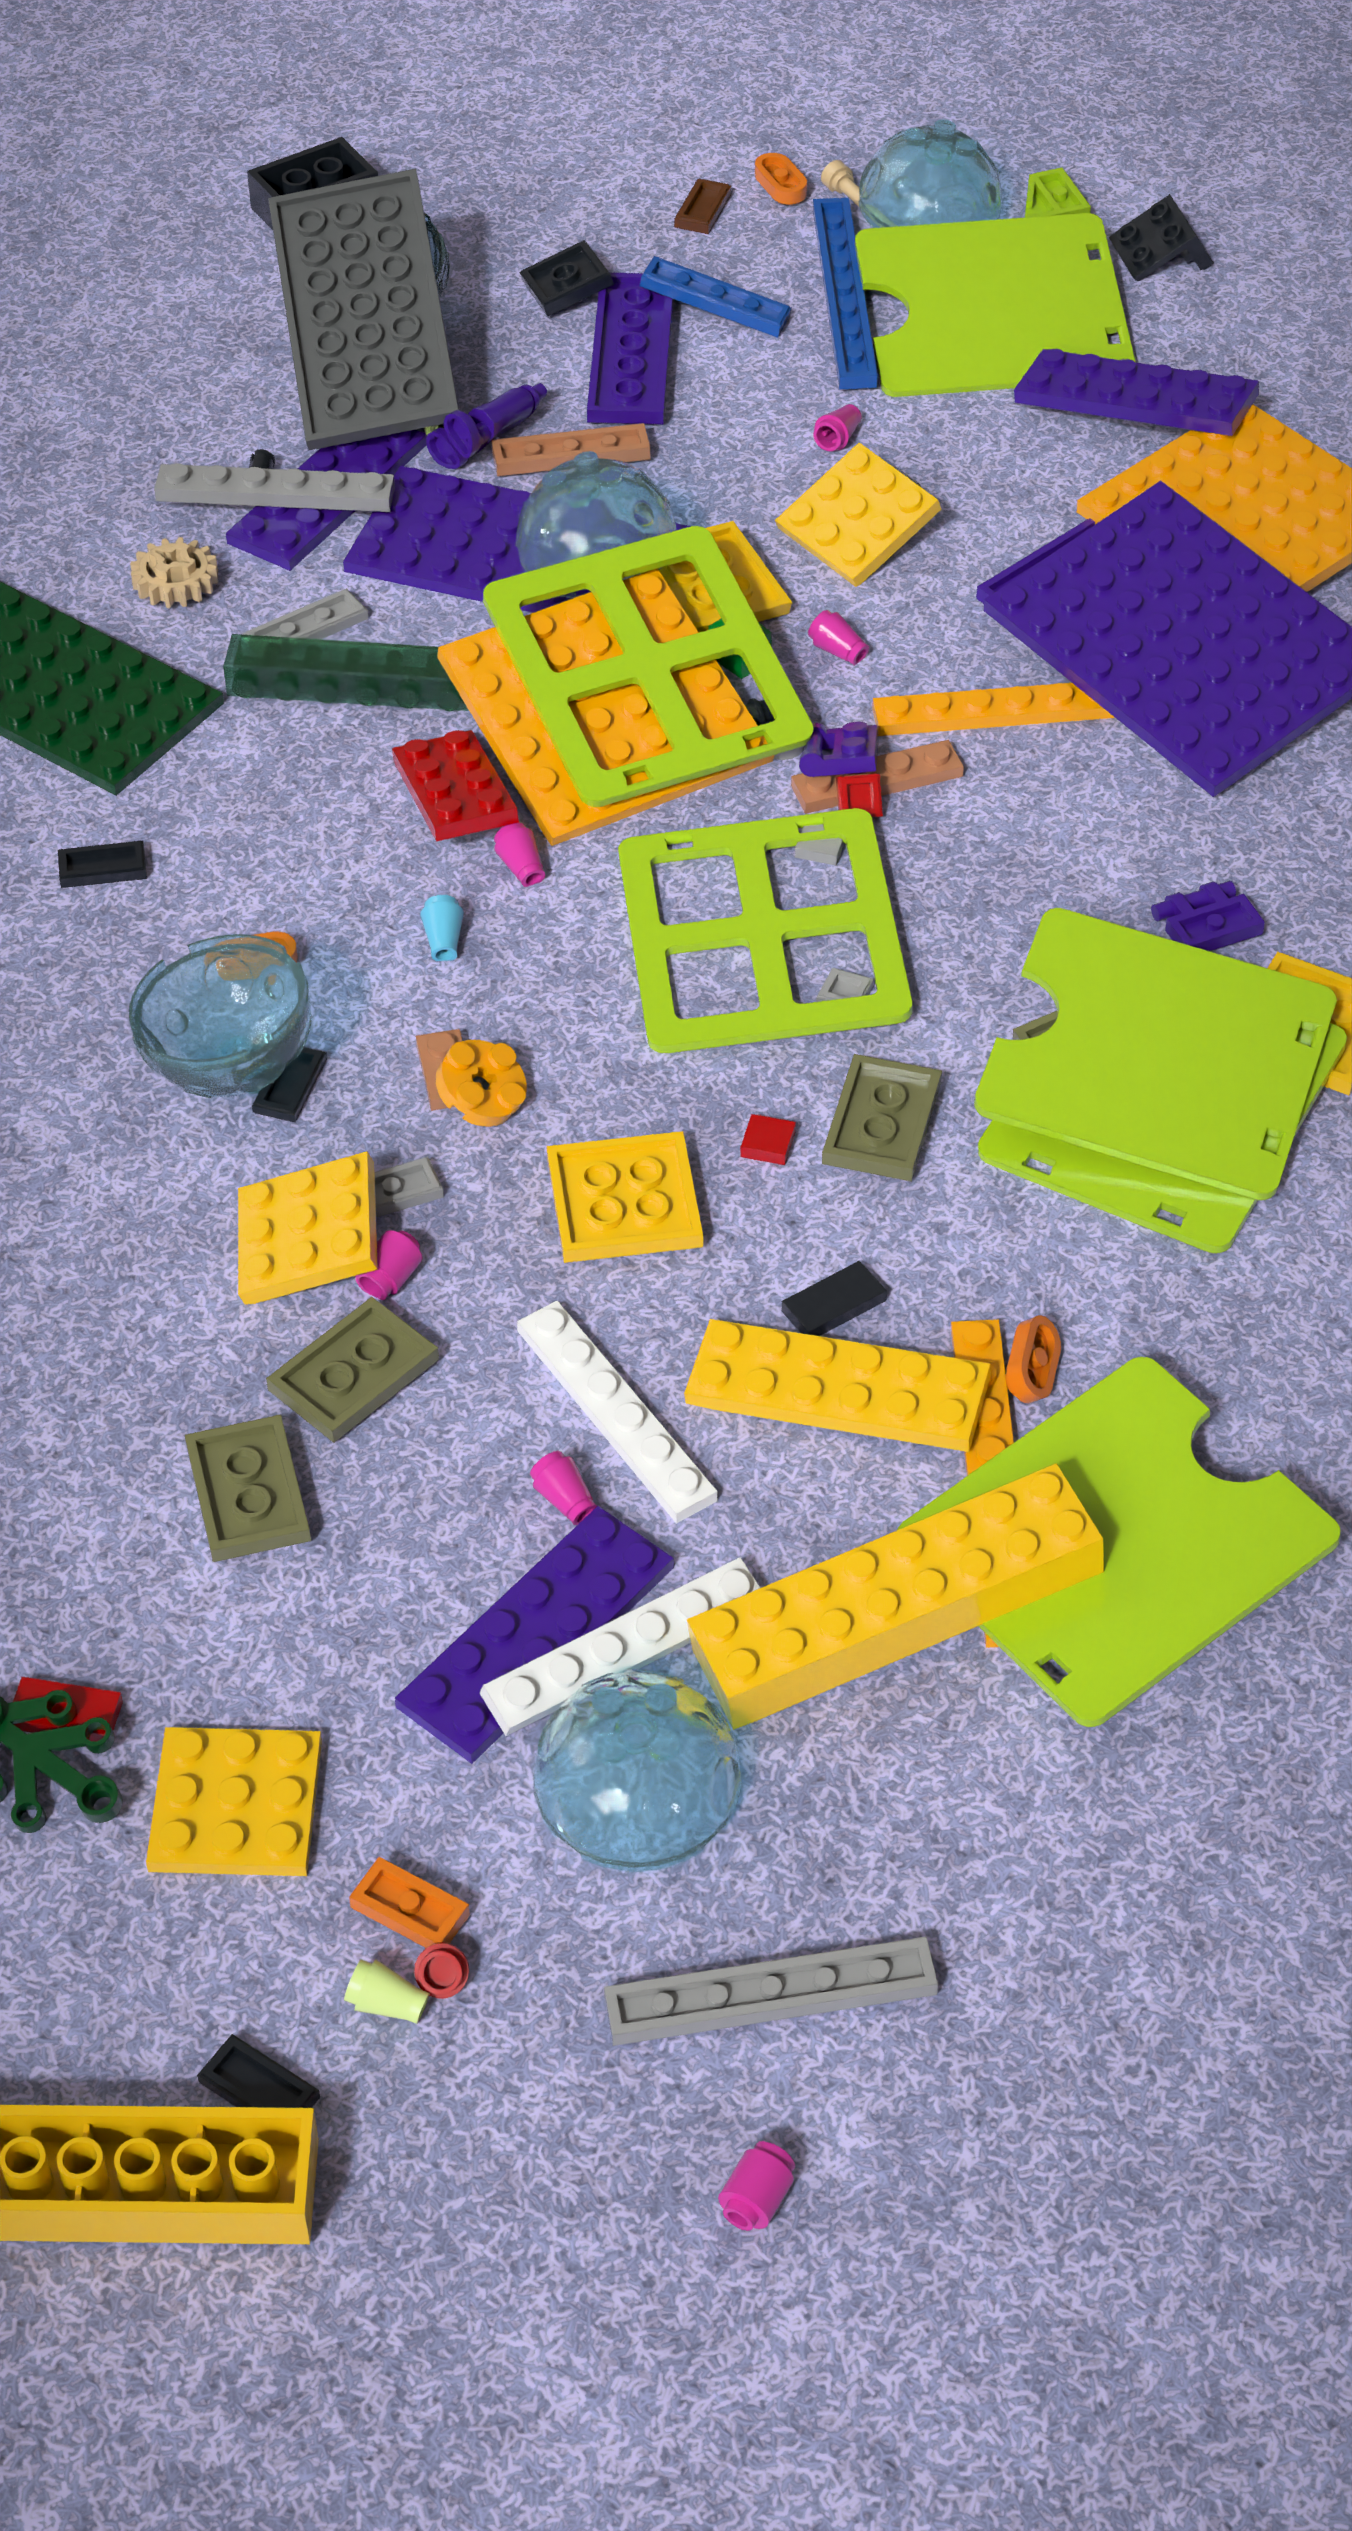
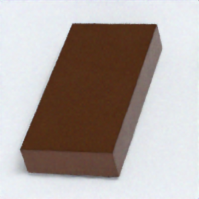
[674,178,732,234]

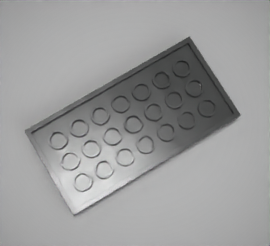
[268,168,459,451]

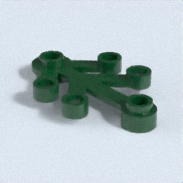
[0,1690,123,1833]

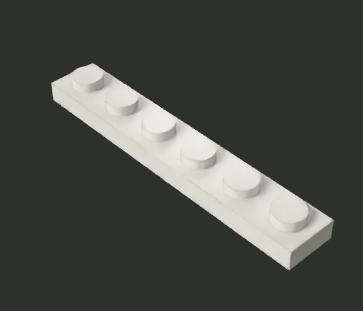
[517,1301,717,1524]
[480,1557,760,1736]

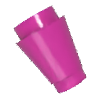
[813,404,862,451]
[808,610,869,666]
[494,822,545,887]
[530,1450,597,1525]

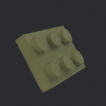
[822,1054,942,1182]
[266,1297,439,1443]
[184,1414,311,1562]

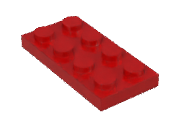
[392,730,519,842]

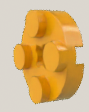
[436,1039,527,1127]

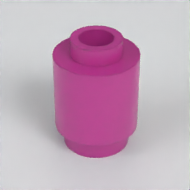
[355,1230,423,1300]
[718,2141,795,2231]

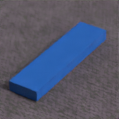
[640,256,792,338]

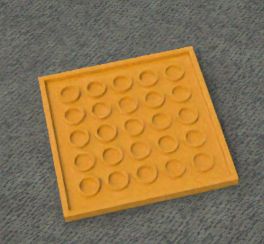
[1076,404,1352,592]
[437,568,775,846]

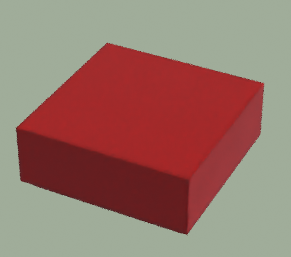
[836,774,883,817]
[740,1114,796,1165]

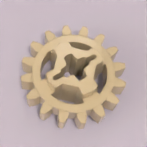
[130,537,218,608]

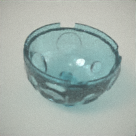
[858,120,1003,228]
[515,451,676,598]
[129,934,312,1099]
[533,1669,742,1872]

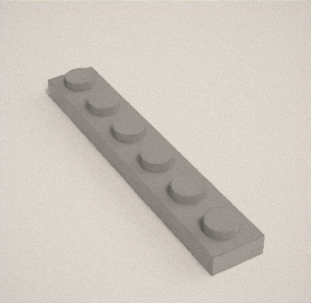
[154,463,395,512]
[604,1937,938,2046]

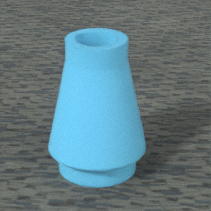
[420,895,464,961]

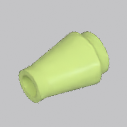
[344,1959,430,2024]

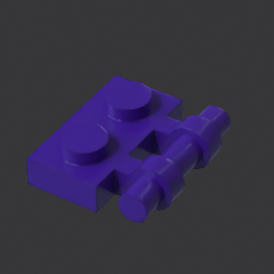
[1151,881,1265,951]

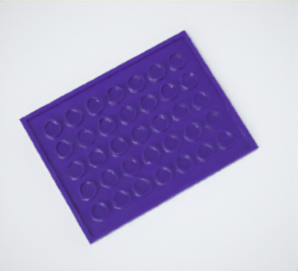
[983,480,1352,797]

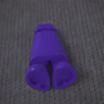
[426,383,547,469]

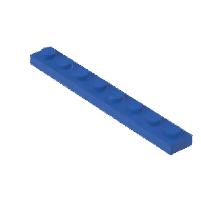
[813,197,878,390]

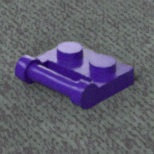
[799,722,879,777]

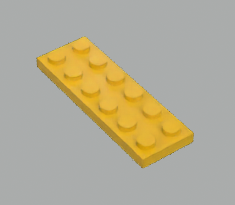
[684,1319,991,1452]

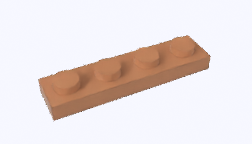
[491,423,650,476]
[791,740,964,814]

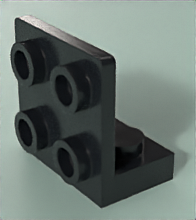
[1109,194,1214,281]

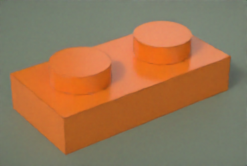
[349,1857,470,1948]

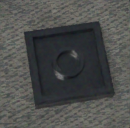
[519,240,614,317]

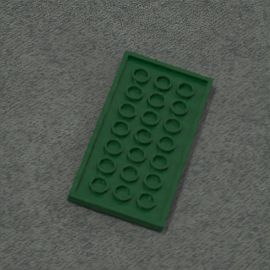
[0,581,224,796]

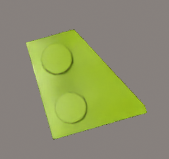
[1025,167,1091,217]

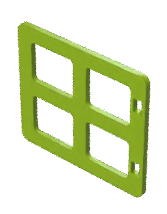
[483,526,813,807]
[618,808,913,1053]

